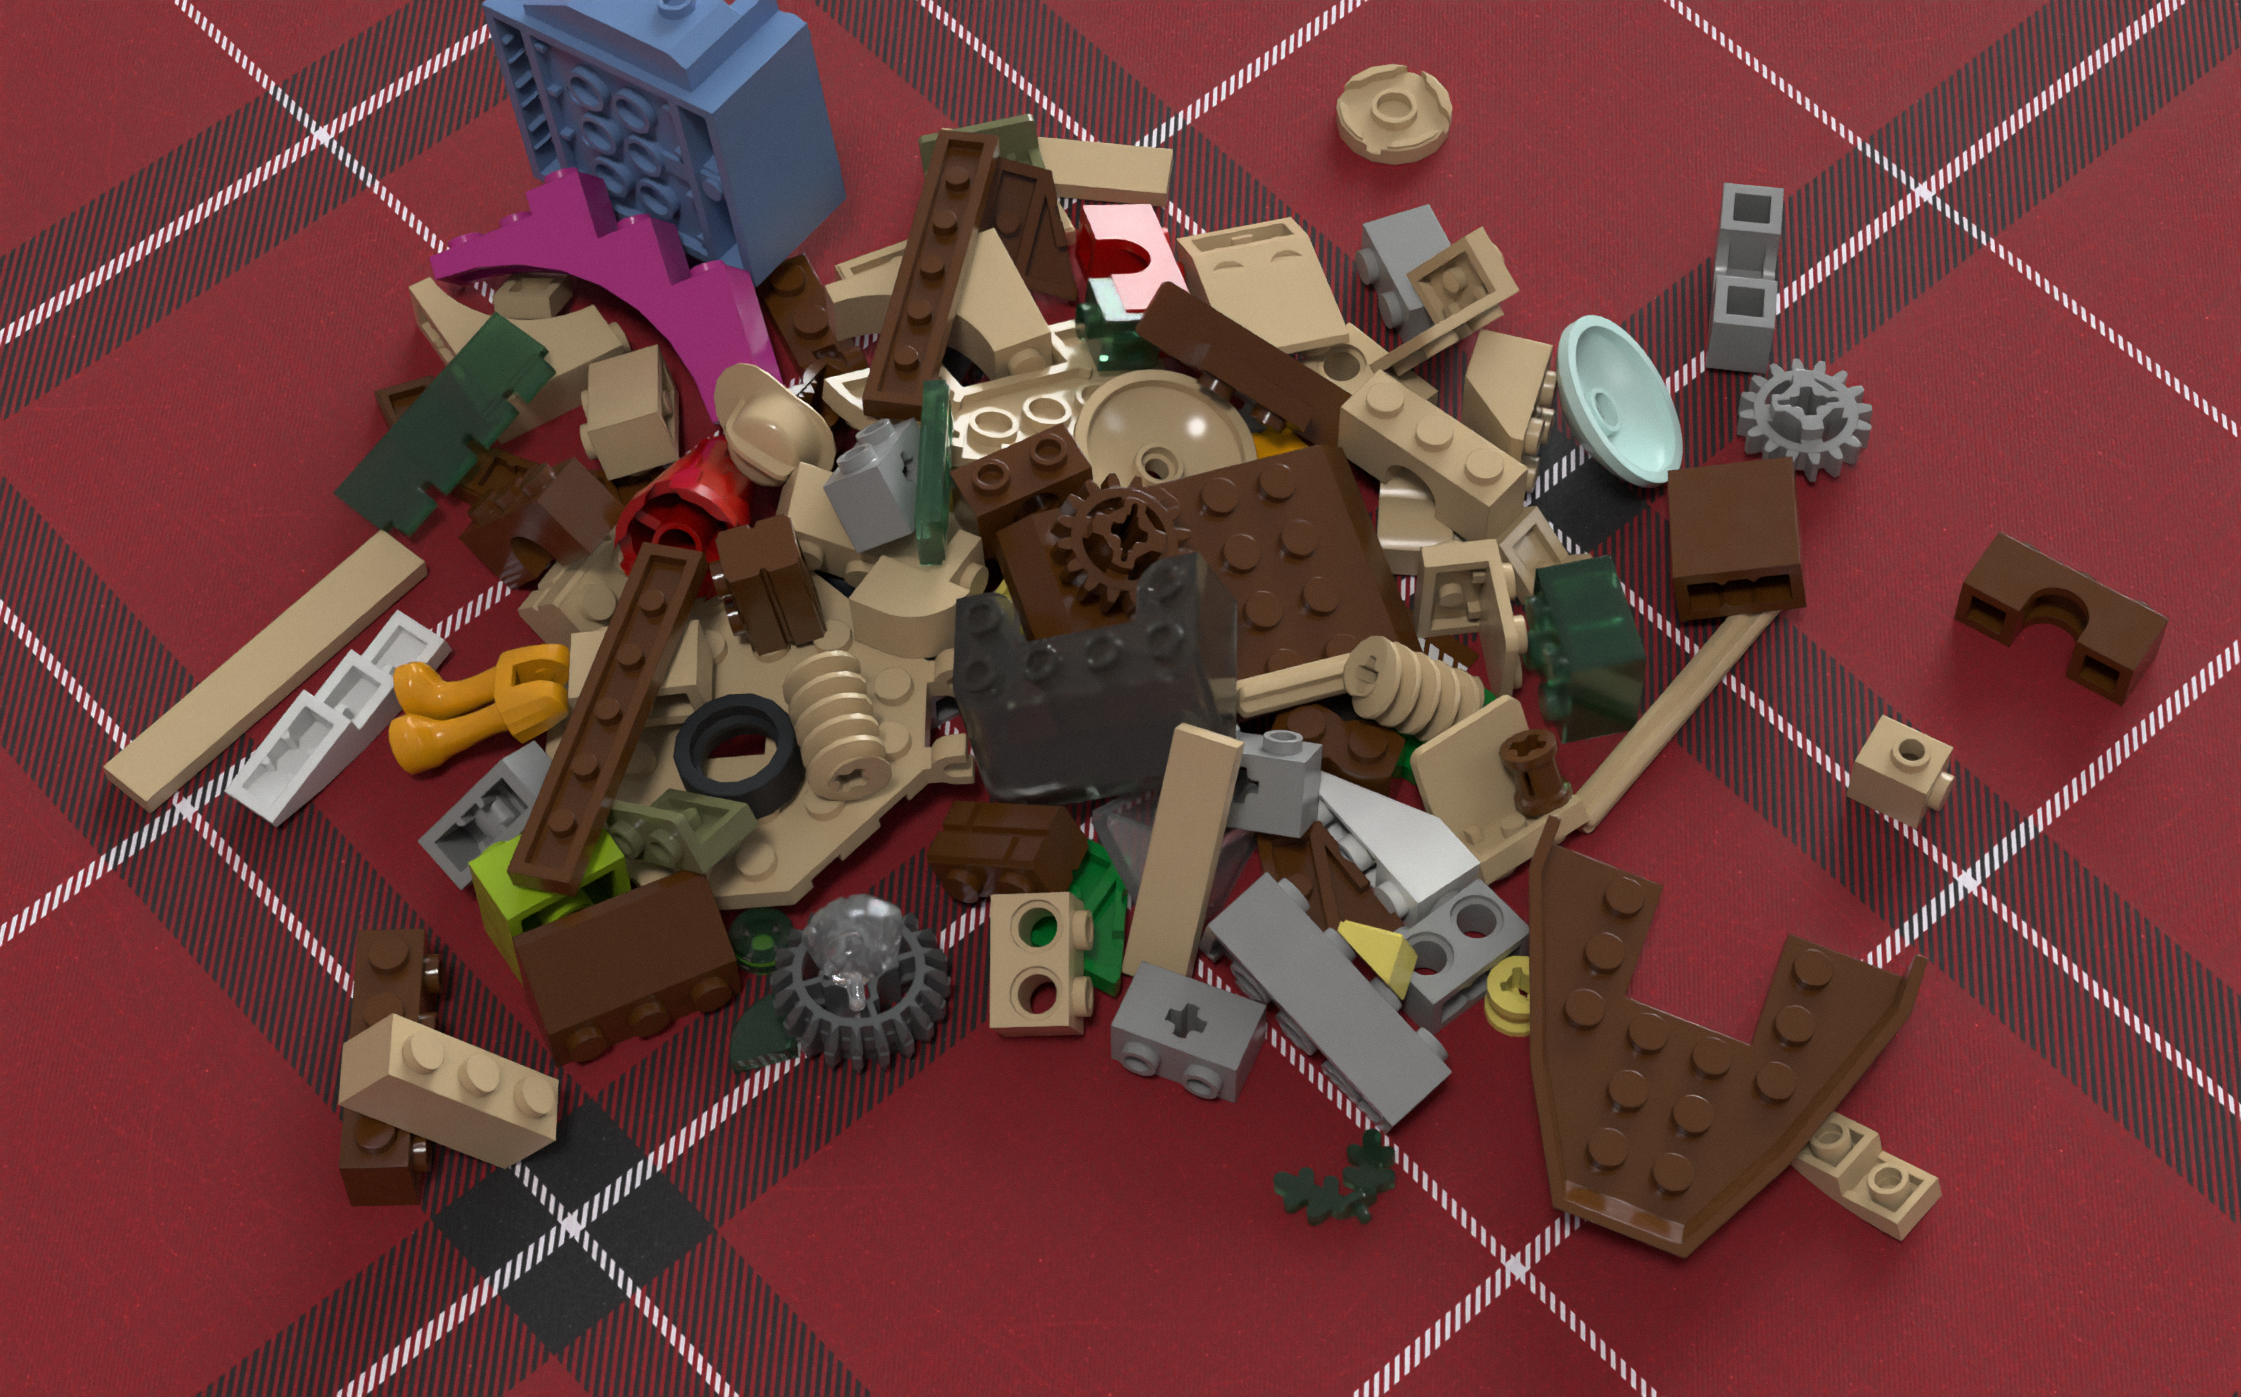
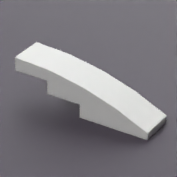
[224,609,452,827]

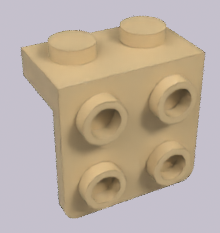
[1369,227,1519,376]
[1412,539,1528,698]
[1410,695,1589,885]

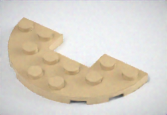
[822,312,1165,467]

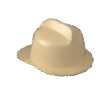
[714,363,837,487]

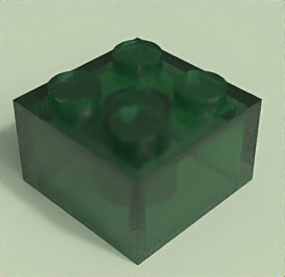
[1522,555,1647,744]

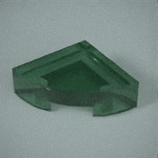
[730,993,799,1074]

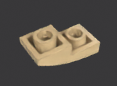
[1790,1111,1942,1241]

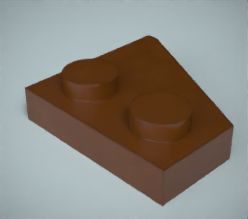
[978,157,1078,301]
[1255,821,1403,933]

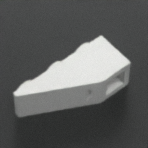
[1316,771,1480,928]

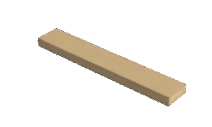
[103,529,428,814]

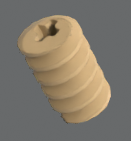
[1343,636,1485,743]
[782,650,892,801]

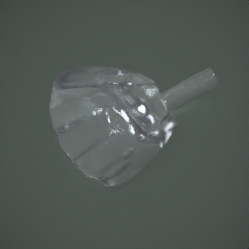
[801,894,903,1011]

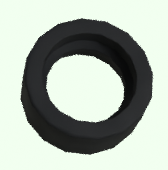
[673,693,804,820]

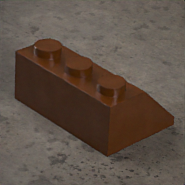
[512,870,742,1068]

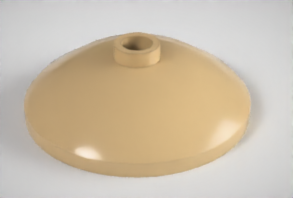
[1073,369,1257,488]

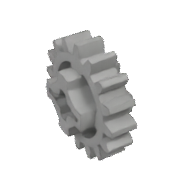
[1736,359,1873,482]

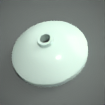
[1556,315,1683,488]

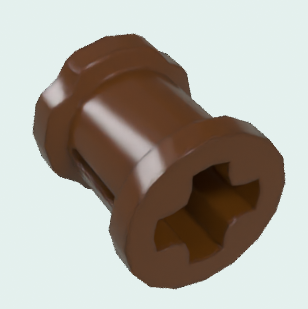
[1499,729,1573,816]

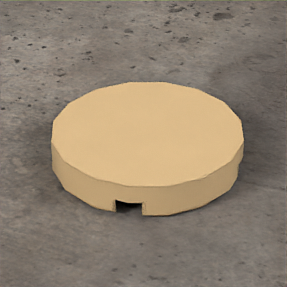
[1336,64,1452,165]

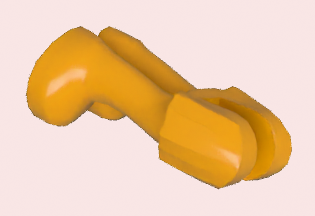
[389,644,570,775]

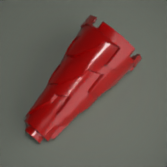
[614,434,756,603]

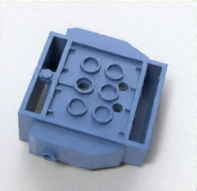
[481,0,847,287]

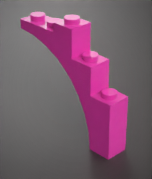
[429,167,784,425]

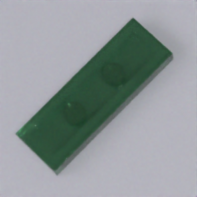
[914,380,954,566]

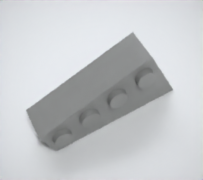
[1198,872,1452,1135]

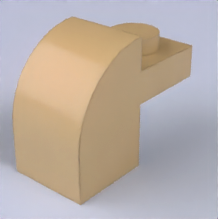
[849,529,989,659]

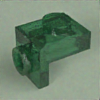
[1075,278,1160,371]

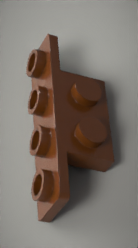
[1134,281,1352,447]

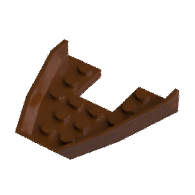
[1529,814,1929,1258]

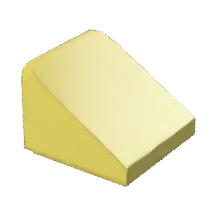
[1337,920,1418,1000]

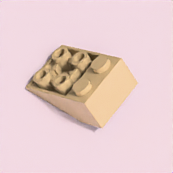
[1176,217,1350,356]

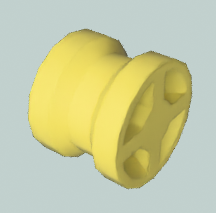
[1484,956,1530,1037]

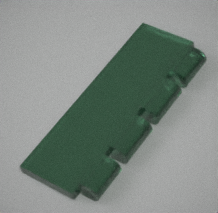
[333,311,557,538]

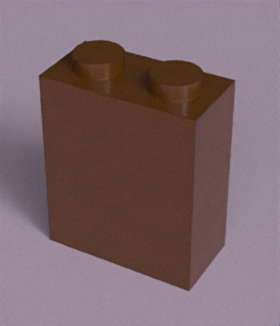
[1668,456,1807,621]

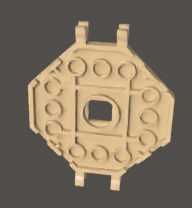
[545,570,978,910]

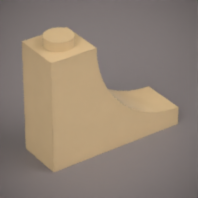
[825,228,1053,381]
[409,277,631,445]

